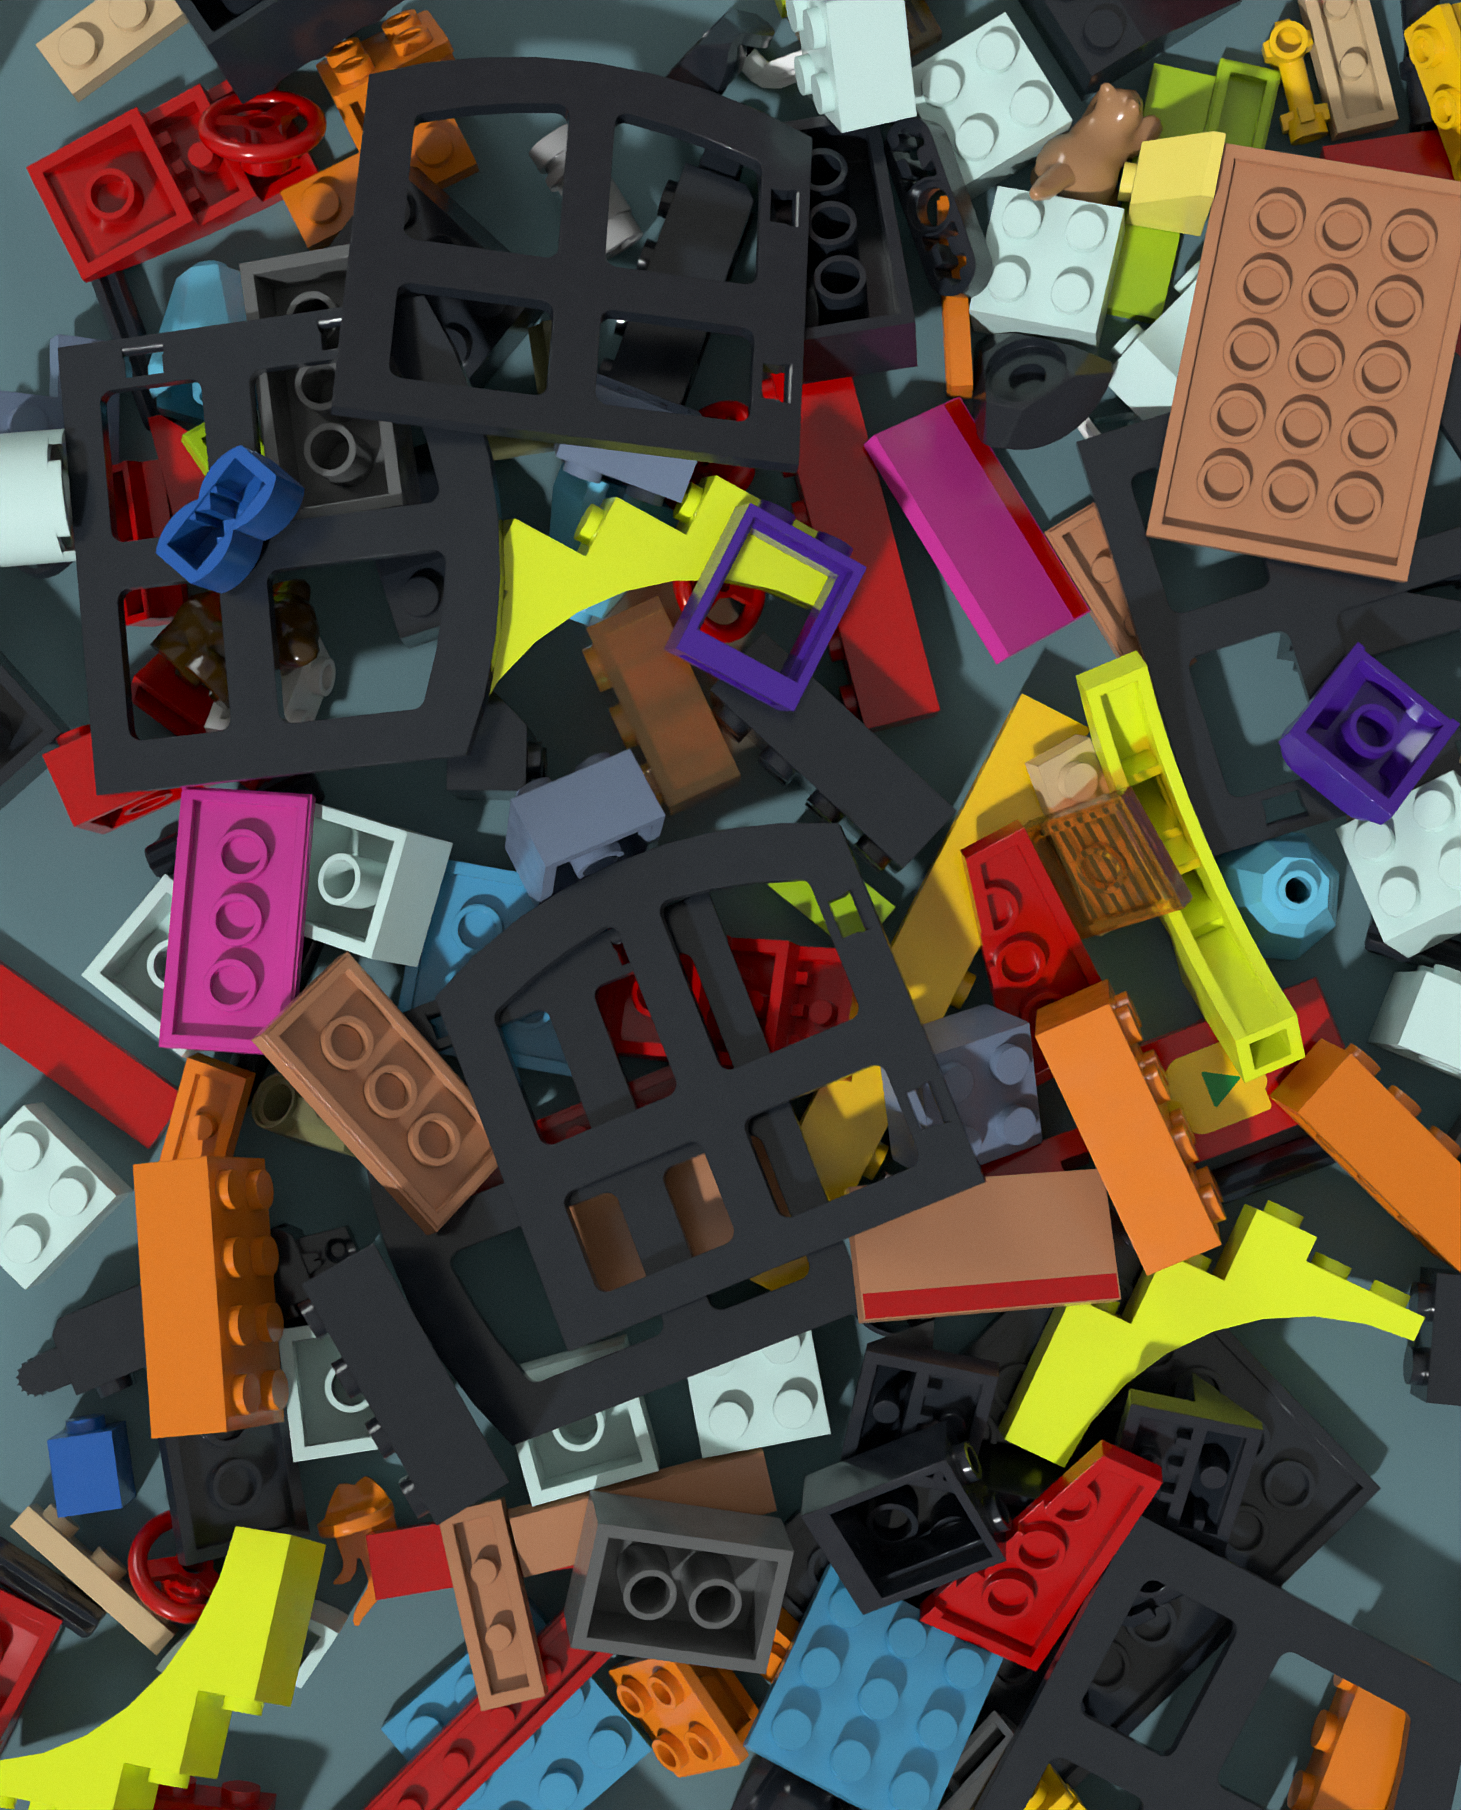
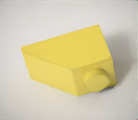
[1117,131,1226,236]

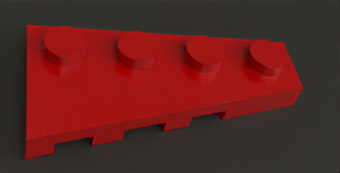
[960,819,1102,1087]
[919,1440,1163,1672]

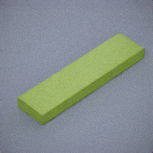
[1106,63,1216,324]

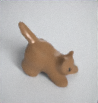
[1029,83,1163,207]

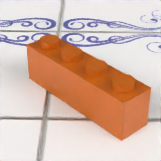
[1270,1038,1461,1273]
[1287,1655,1434,1810]

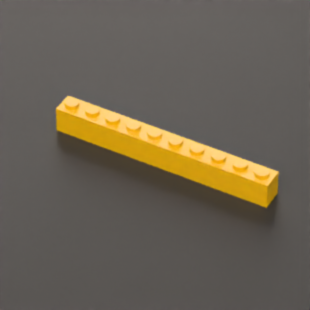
[749,694,1089,1291]

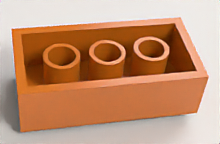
[1035,979,1227,1276]
[133,1156,289,1439]

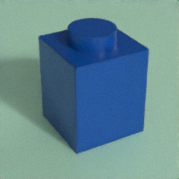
[47,1413,136,1518]

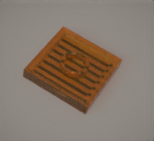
[1023,785,1193,940]

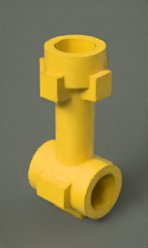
[1261,18,1331,146]

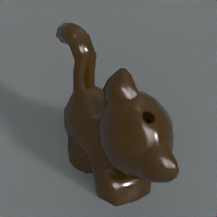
[150,579,320,710]

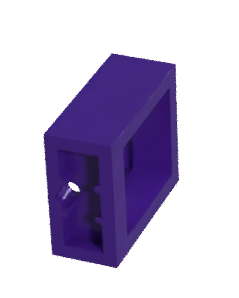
[664,499,867,711]

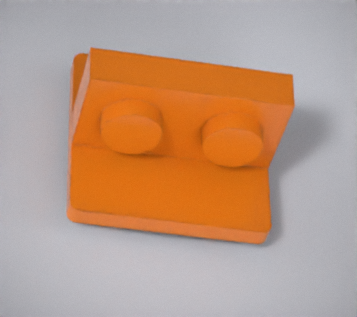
[316,9,455,152]
[608,1657,759,1778]

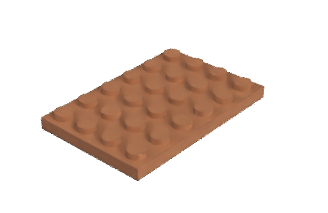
[1146,143,1461,583]

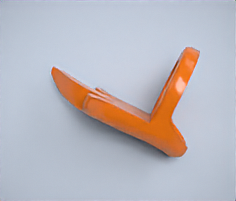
[317,1476,397,1626]

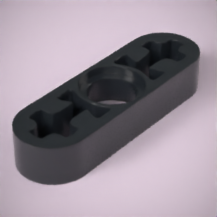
[884,117,993,298]

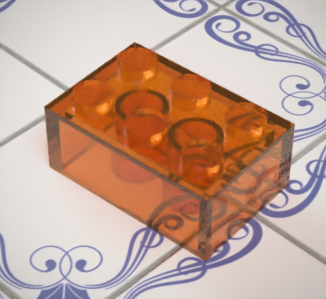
[582,596,741,816]

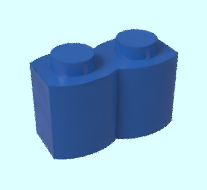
[156,445,305,594]

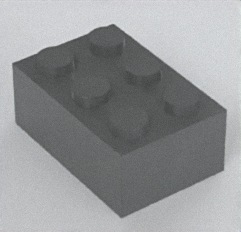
[564,1490,794,1674]

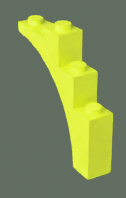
[490,475,828,694]
[1076,650,1305,1083]
[998,1200,1425,1468]
[0,1526,326,1810]

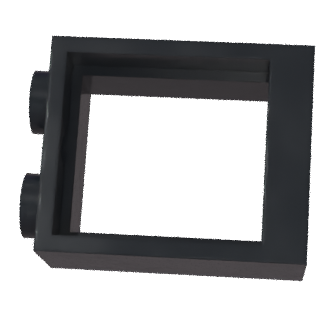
[801,1420,1012,1615]

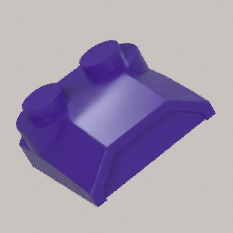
[1278,642,1460,825]

